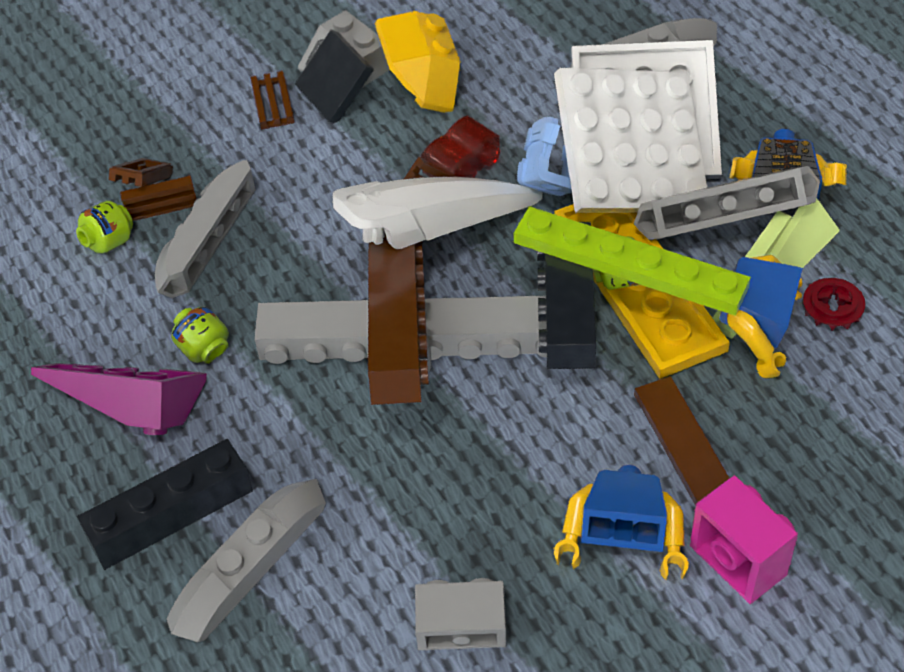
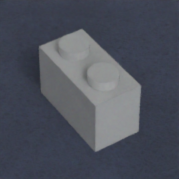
[415,578,506,650]

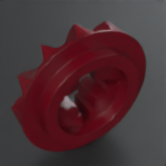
[802,278,865,331]

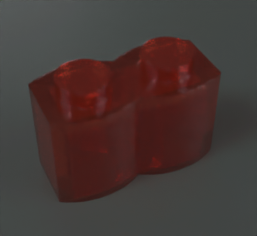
[420,116,500,178]

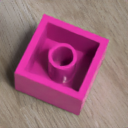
[690,475,798,605]

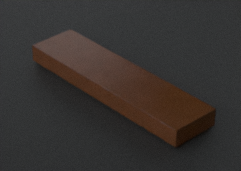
[634,376,730,506]

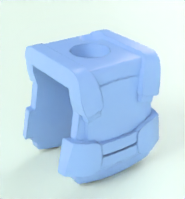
[517,117,572,196]

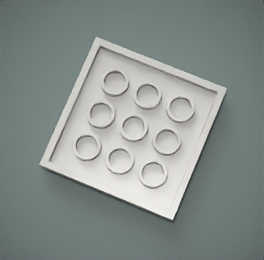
[571,40,722,179]
[554,68,707,213]

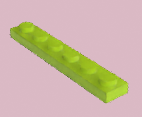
[513,206,751,316]

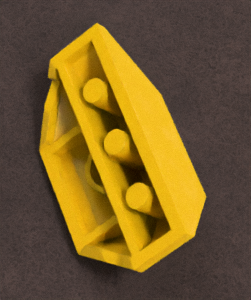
[375,11,460,113]

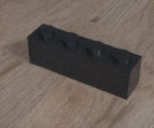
[537,222,596,369]
[76,438,253,570]

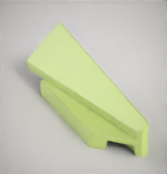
[712,198,840,339]

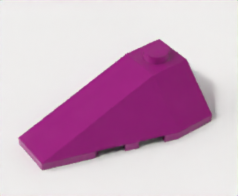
[31,363,207,435]

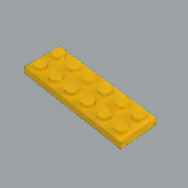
[554,204,730,379]

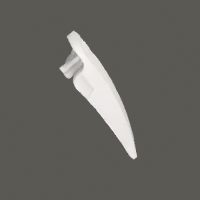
[333,177,543,249]

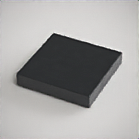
[295,29,374,123]

